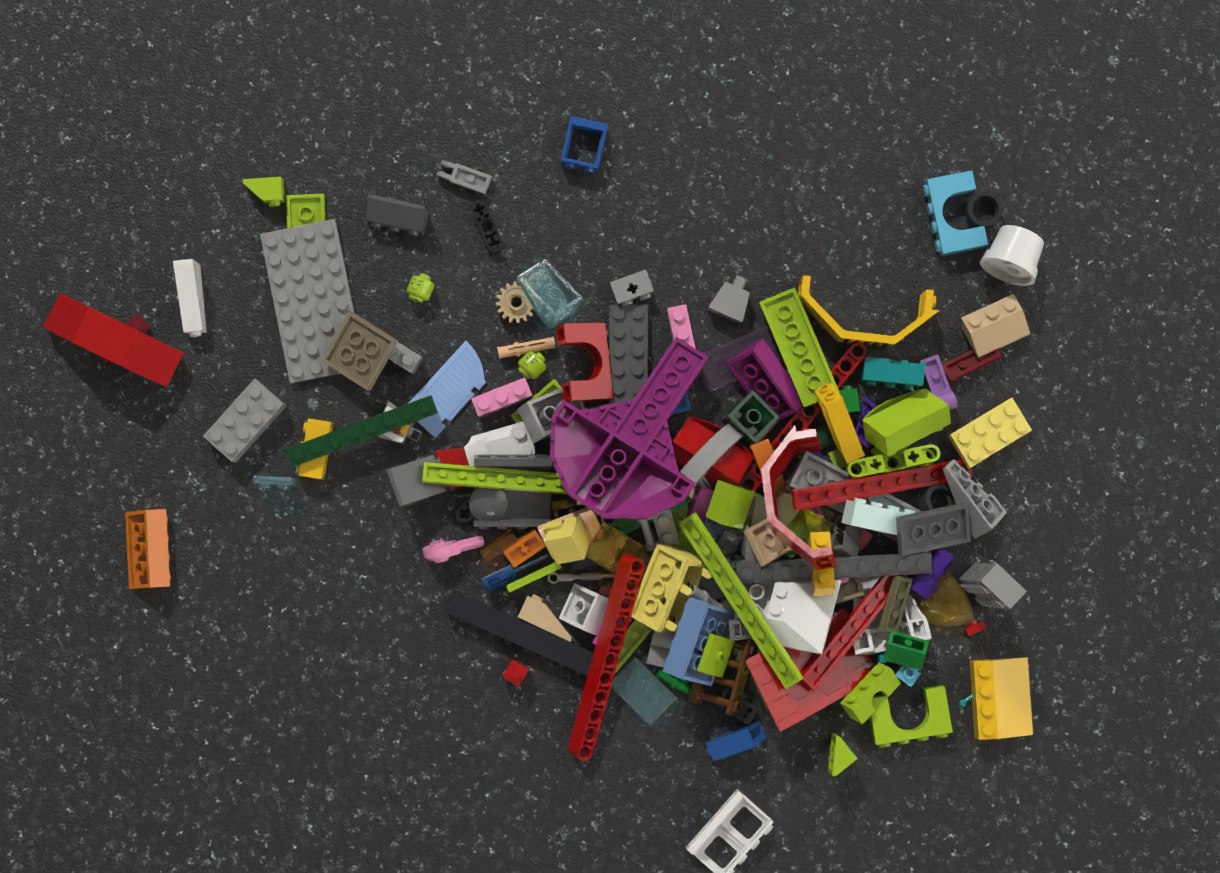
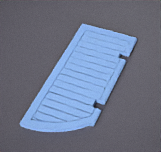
[409,341,486,438]

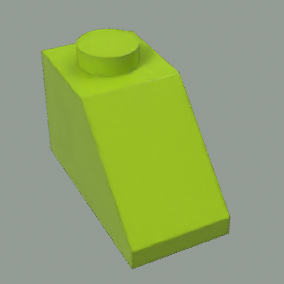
[243,177,285,207]

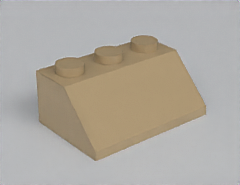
[960,294,1030,358]

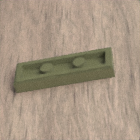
[878,575,913,633]

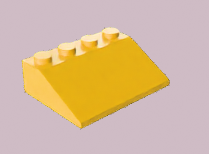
[969,657,1033,740]

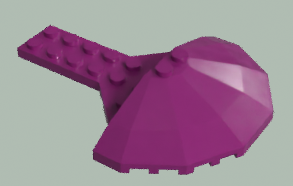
[550,337,709,520]

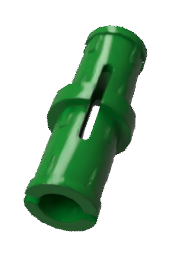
[656,667,692,696]

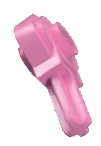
[423,535,484,563]

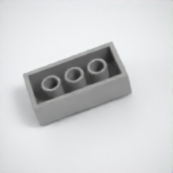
[203,379,287,463]

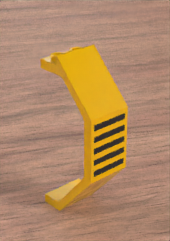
[798,276,940,348]

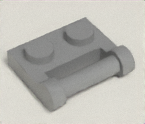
[638,508,680,551]

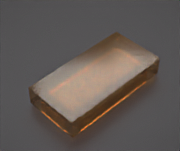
[479,529,518,562]

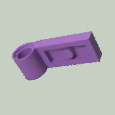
[919,355,958,410]

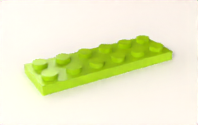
[759,287,840,408]

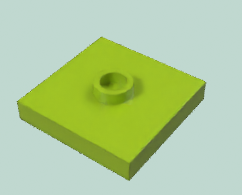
[697,633,735,677]

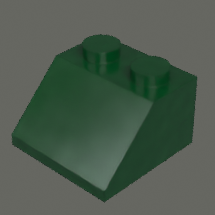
[721,390,779,448]

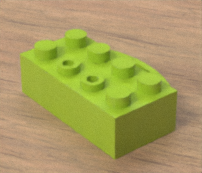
[863,389,951,456]

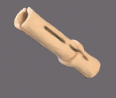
[497,336,556,359]

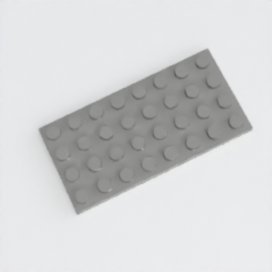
[260,219,355,384]

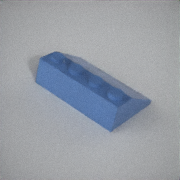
[663,597,734,686]

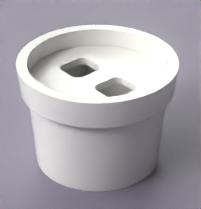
[980,225,1044,286]

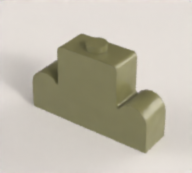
[735,489,799,556]

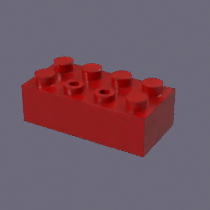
[672,417,754,486]

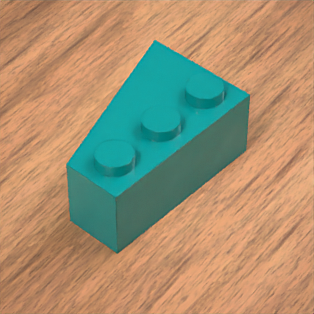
[860,357,926,391]

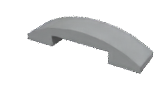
[680,423,743,484]

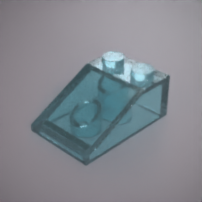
[516,259,583,329]

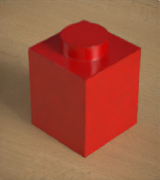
[502,658,529,686]

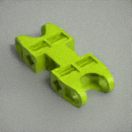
[844,445,940,478]

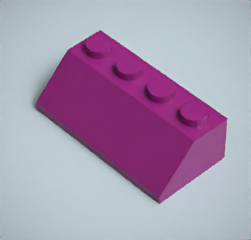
[726,339,802,421]

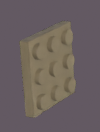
[322,311,398,391]

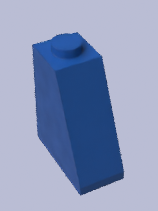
[706,720,766,761]

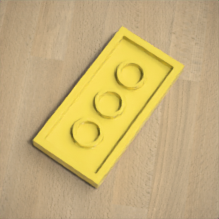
[948,398,1032,469]

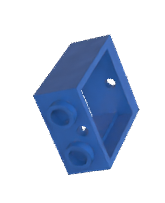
[561,116,608,173]

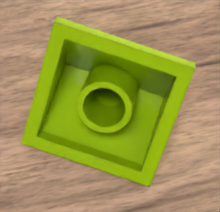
[706,480,755,529]
[828,733,858,776]

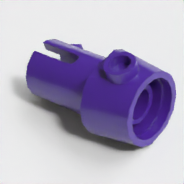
[908,548,955,600]

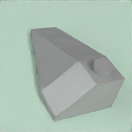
[943,459,1007,539]

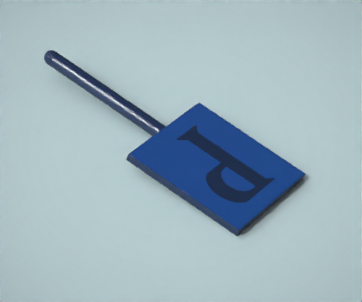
[481,555,548,593]

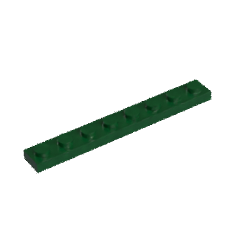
[286,395,439,467]

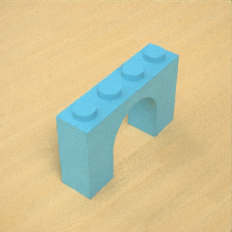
[923,170,988,256]

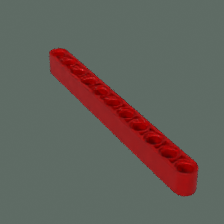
[737,342,867,491]
[568,553,645,761]

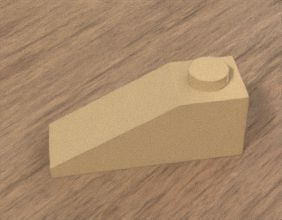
[518,594,572,641]

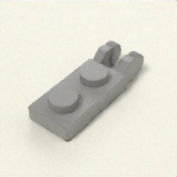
[436,160,492,195]

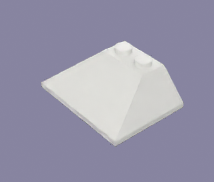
[765,579,841,655]

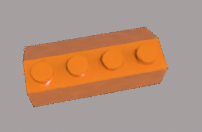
[125,509,171,589]

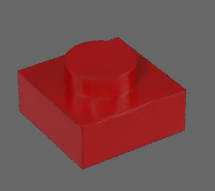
[963,619,986,636]

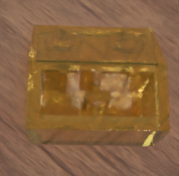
[586,522,642,574]

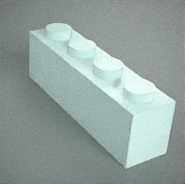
[841,498,916,535]

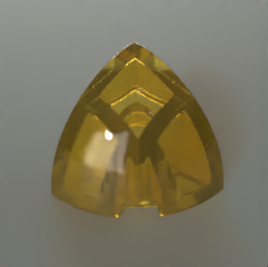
[920,572,974,626]

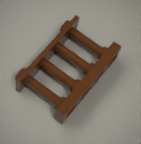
[688,639,758,716]

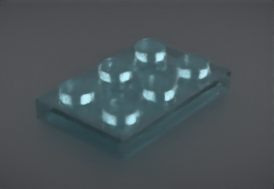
[611,657,677,725]

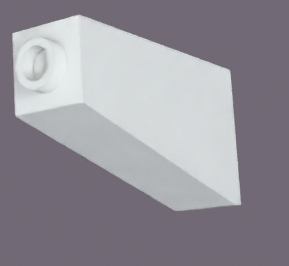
[173,259,206,337]

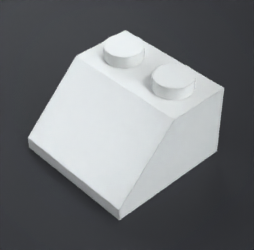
[559,583,609,636]

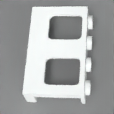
[686,789,773,873]

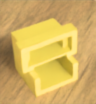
[543,516,591,564]

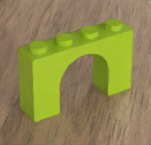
[869,685,953,748]

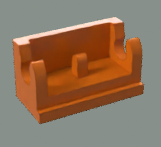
[502,527,546,568]

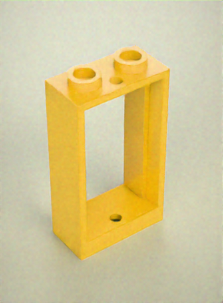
[814,383,865,464]

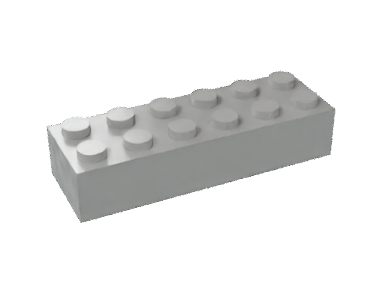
[959,563,1027,609]

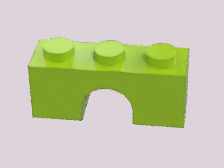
[840,663,901,725]

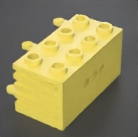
[631,544,712,633]

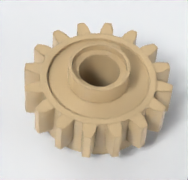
[496,281,538,324]

